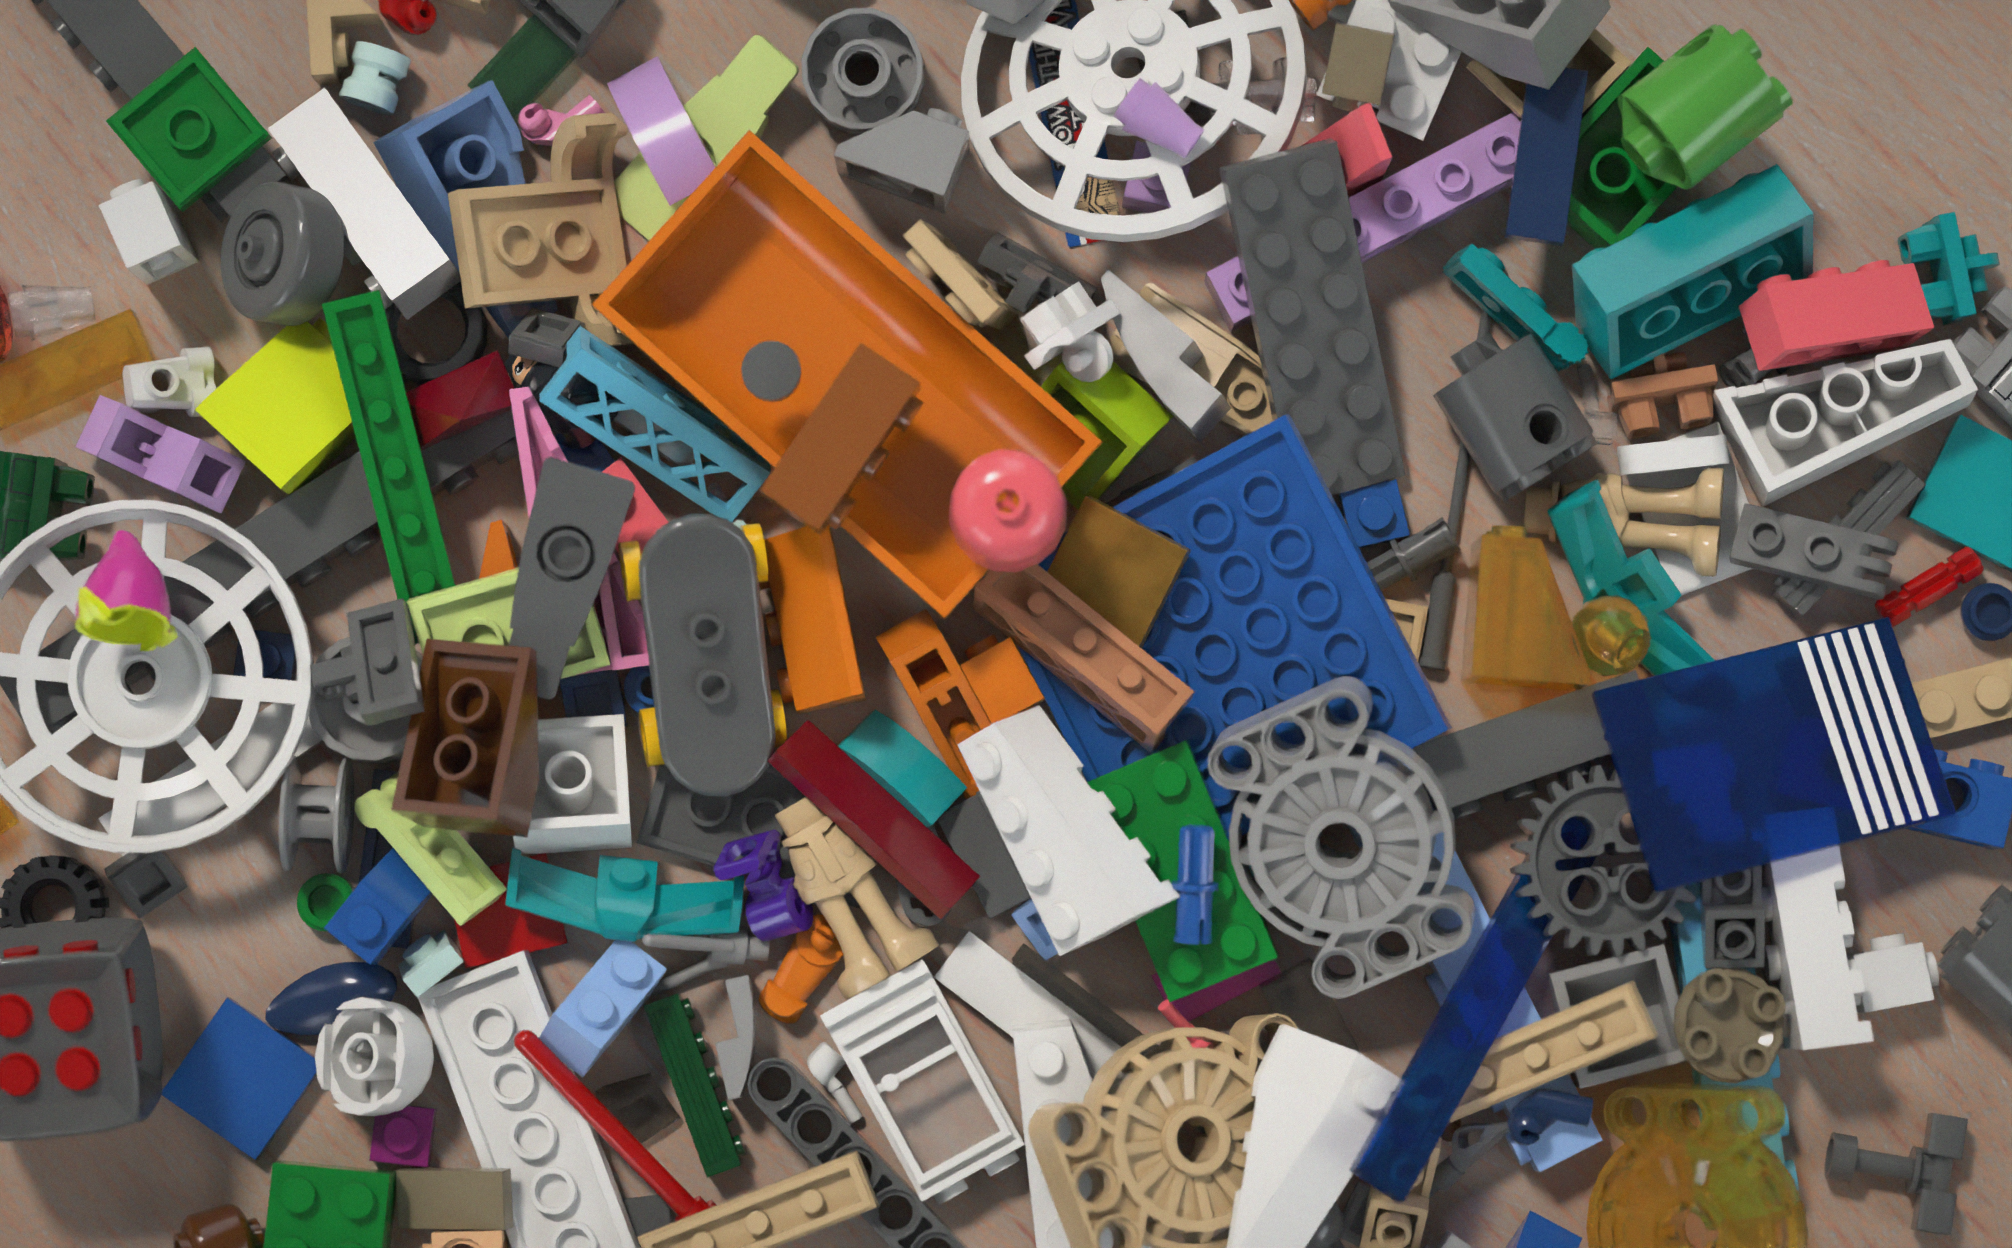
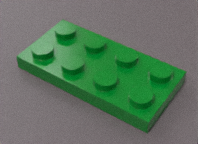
[1087,740,1279,1002]

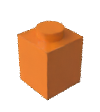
[959,635,1044,724]

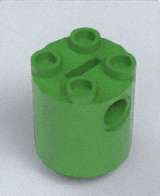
[1617,24,1793,190]

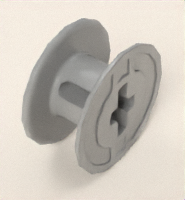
[279,756,354,873]

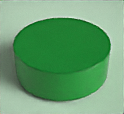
[297,873,354,932]

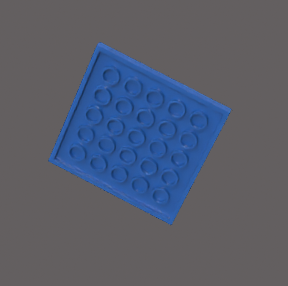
[983,414,1452,836]

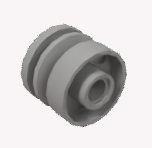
[801,8,924,136]

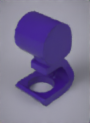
[714,829,813,942]

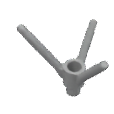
[643,877,769,996]

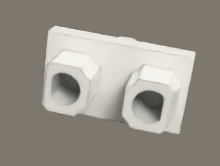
[1020,282,1120,382]

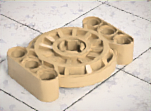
[1028,1013,1298,1248]

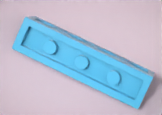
[539,326,771,522]

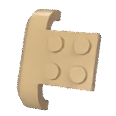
[448,112,634,347]

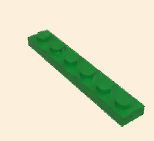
[322,290,456,644]

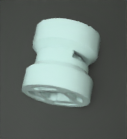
[339,41,411,115]

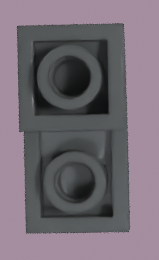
[1700,842,1765,968]

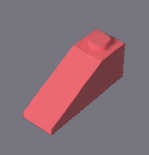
[1303,103,1392,198]

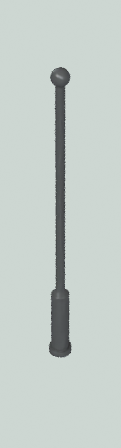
[1418,260,1505,671]

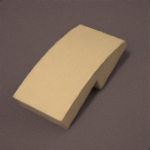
[1359,1125,1441,1248]

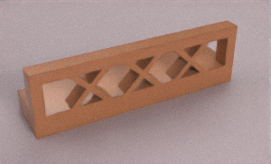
[973,564,1194,754]

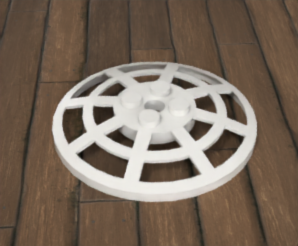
[961,0,1307,242]
[0,500,313,853]

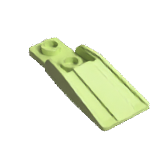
[614,35,799,241]

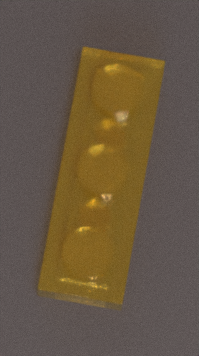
[0,308,155,431]

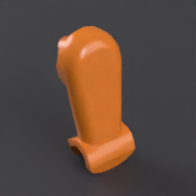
[758,915,844,1024]

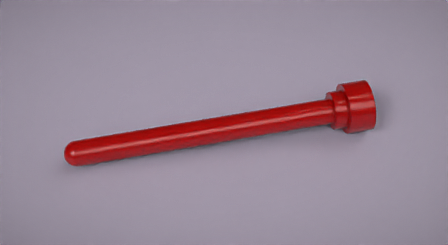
[514,1030,717,1221]

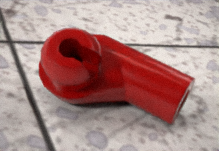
[378,0,437,35]

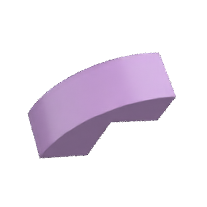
[607,56,716,205]
[75,395,246,514]

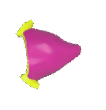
[75,530,178,651]

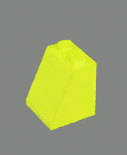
[195,317,356,495]

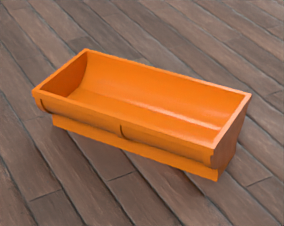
[592,130,1102,619]

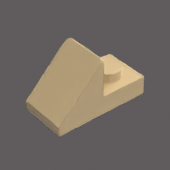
[306,0,383,85]

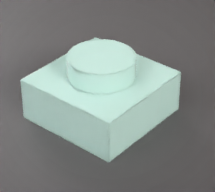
[398,930,464,998]

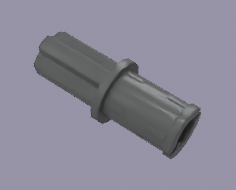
[1367,517,1461,591]

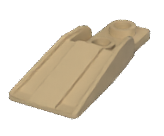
[1108,283,1273,436]

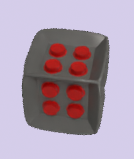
[0,917,163,1142]

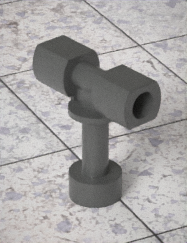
[1824,1113,1968,1235]

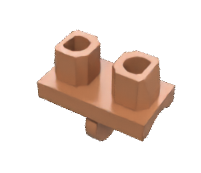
[1607,352,1718,439]

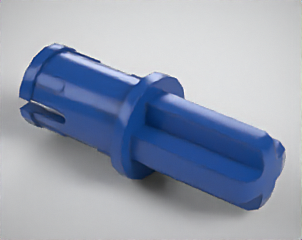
[1171,824,1219,944]

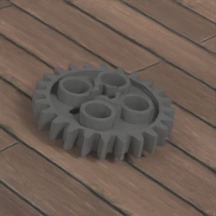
[1510,765,1703,957]

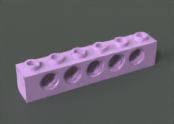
[1204,112,1520,332]

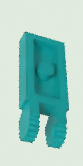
[1443,243,1589,372]

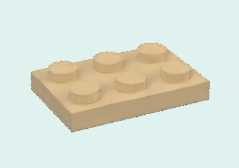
[903,220,1018,330]

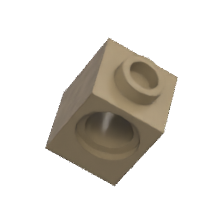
[1322,23,1395,111]

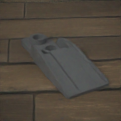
[508,457,635,699]

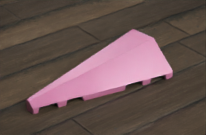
[509,387,649,675]

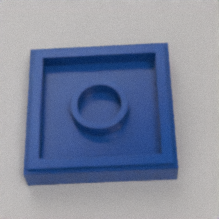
[162,997,317,1160]

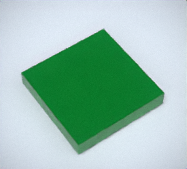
[106,47,272,212]

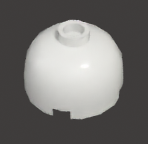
[315,997,434,1116]

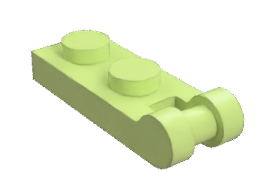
[354,772,507,926]

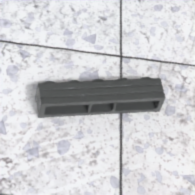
[1771,460,1926,619]

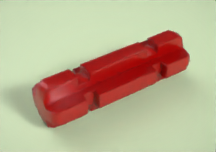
[1874,547,1984,627]

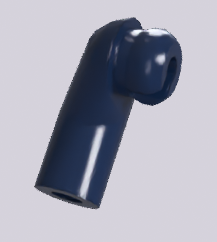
[1507,1088,1593,1145]

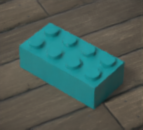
[1572,164,1814,380]

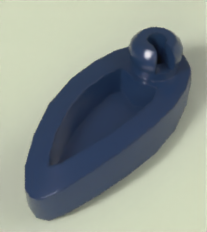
[265,962,398,1035]

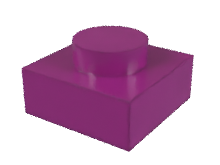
[369,1105,437,1167]

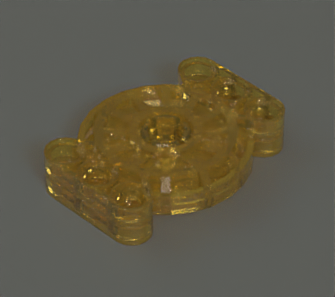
[1586,1082,1808,1248]

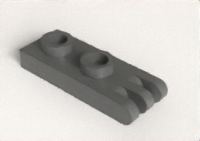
[1729,503,1899,599]

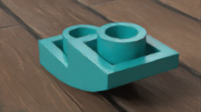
[838,710,967,827]

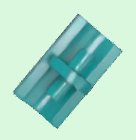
[1898,212,2000,325]

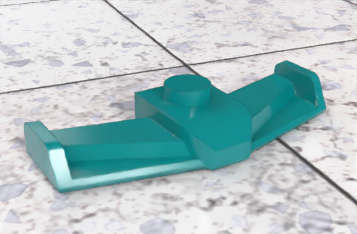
[1547,479,1728,697]
[505,848,744,942]

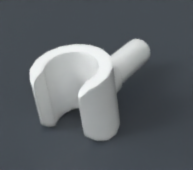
[807,1042,862,1124]

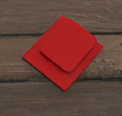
[454,853,568,968]

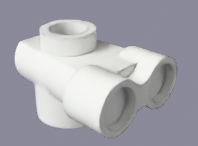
[122,347,217,417]

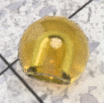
[1569,595,1651,676]

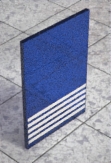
[1591,617,1956,893]

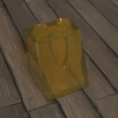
[1461,525,1590,691]

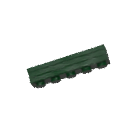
[644,993,746,1178]

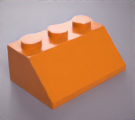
[759,525,866,714]

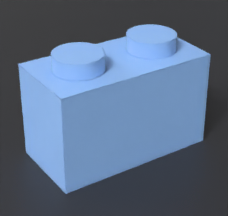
[539,940,667,1078]

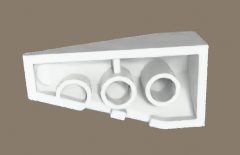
[1227,1024,1405,1248]

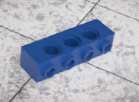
[1766,718,2012,850]

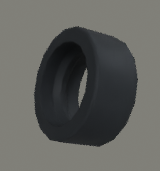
[385,282,488,385]

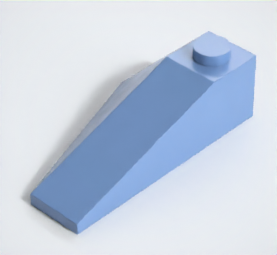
[373,80,558,338]

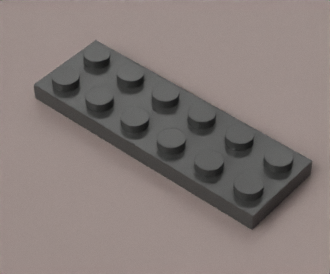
[1219,138,1406,495]

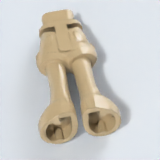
[1524,467,1724,576]
[774,797,939,999]

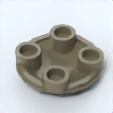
[1674,968,1786,1084]

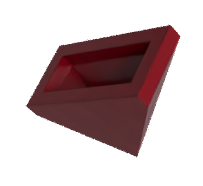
[406,351,515,451]

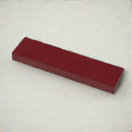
[768,720,981,919]

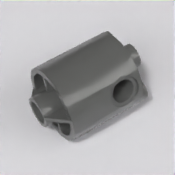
[1433,332,1598,502]
[1937,884,2012,1037]

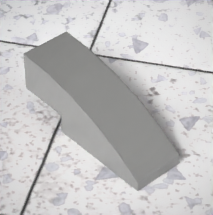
[1101,270,1231,442]

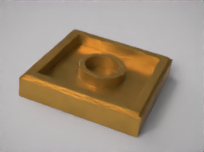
[1047,496,1191,649]

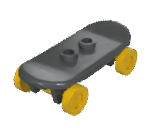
[619,514,787,796]

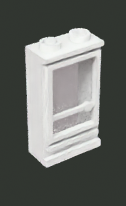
[820,959,1025,1205]

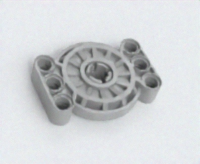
[1208,676,1476,999]

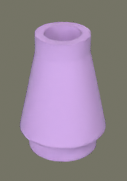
[1113,78,1205,159]

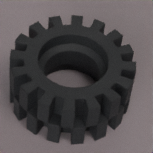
[0,855,110,928]

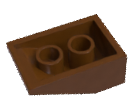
[391,639,539,837]

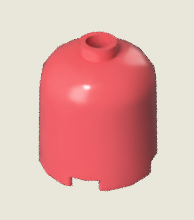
[949,450,1066,572]

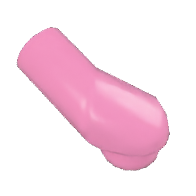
[518,95,605,147]

